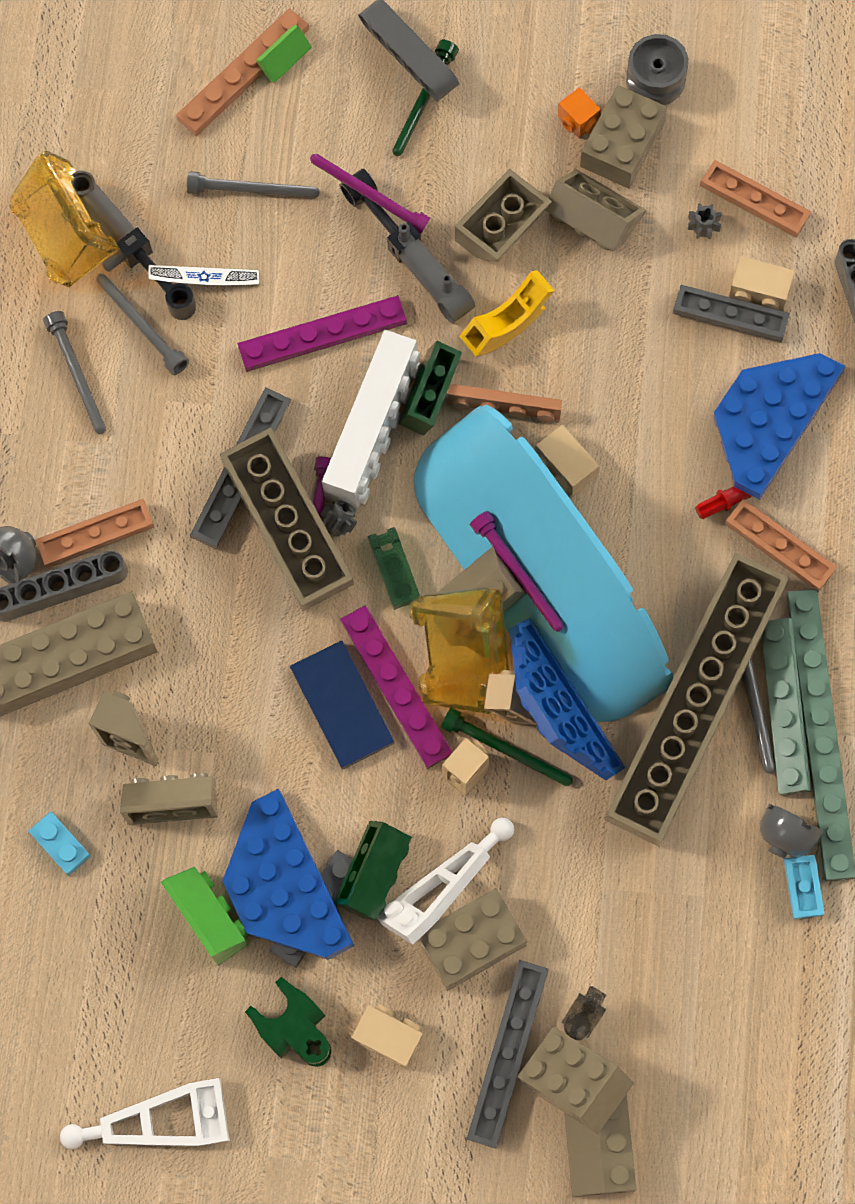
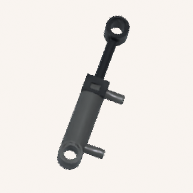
[339,168,476,323]
[61,170,196,320]

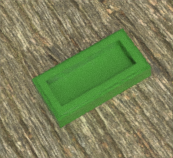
[256,25,312,83]

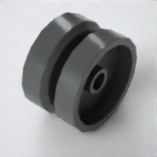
[626,34,689,105]

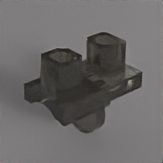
[561,986,606,1040]

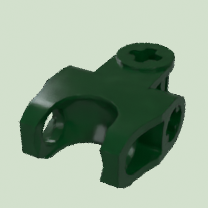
[245,977,332,1067]

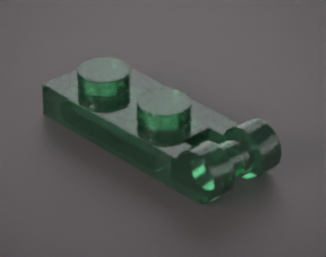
[367,527,421,610]

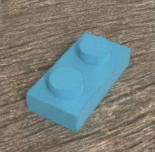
[28,811,91,876]
[784,855,825,920]

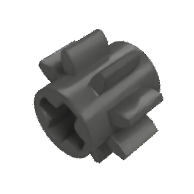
[688,203,722,239]
[320,500,357,536]

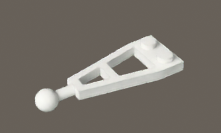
[377,817,514,945]
[60,1078,230,1149]

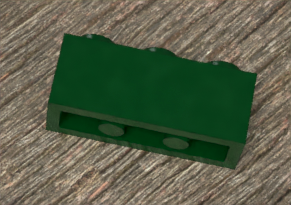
[398,340,462,436]
[334,821,412,920]

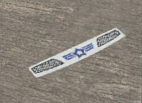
[149,265,259,285]

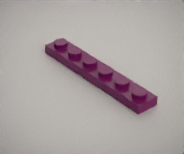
[237,295,407,372]
[340,605,453,769]

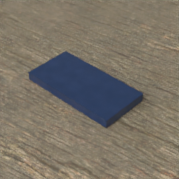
[290,640,395,770]

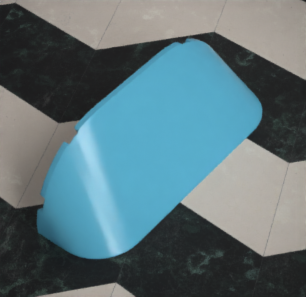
[414,405,673,722]

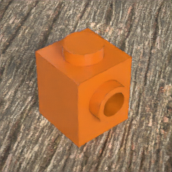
[558,87,601,138]

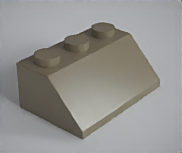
[455,168,552,262]
[546,169,646,251]
[430,547,527,645]
[89,691,158,766]
[120,773,218,825]
[564,1094,637,1197]

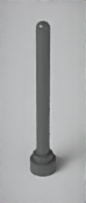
[187,171,320,198]
[96,274,189,375]
[43,311,106,434]
[743,659,775,774]

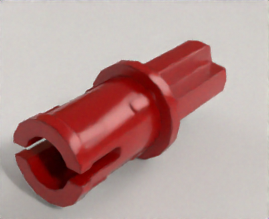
[695,486,752,519]

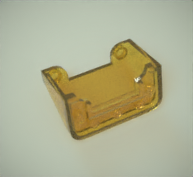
[9,150,119,287]
[410,587,509,714]

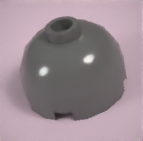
[0,526,37,584]
[760,803,823,859]

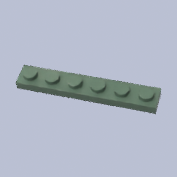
[762,617,811,796]

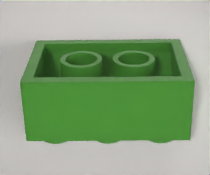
[161,867,248,966]

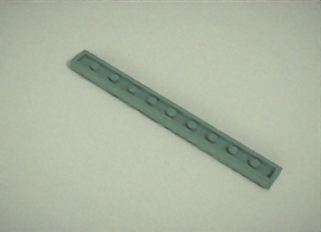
[787,589,855,882]

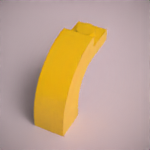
[459,270,555,357]

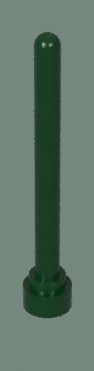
[392,39,459,157]
[440,707,573,786]

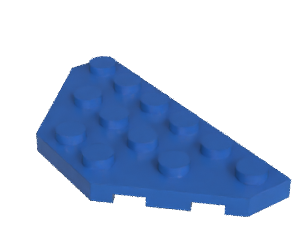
[713,353,845,500]
[509,618,626,780]
[222,788,355,960]

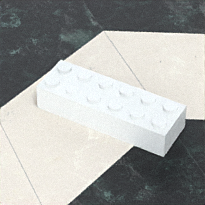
[322,329,421,512]

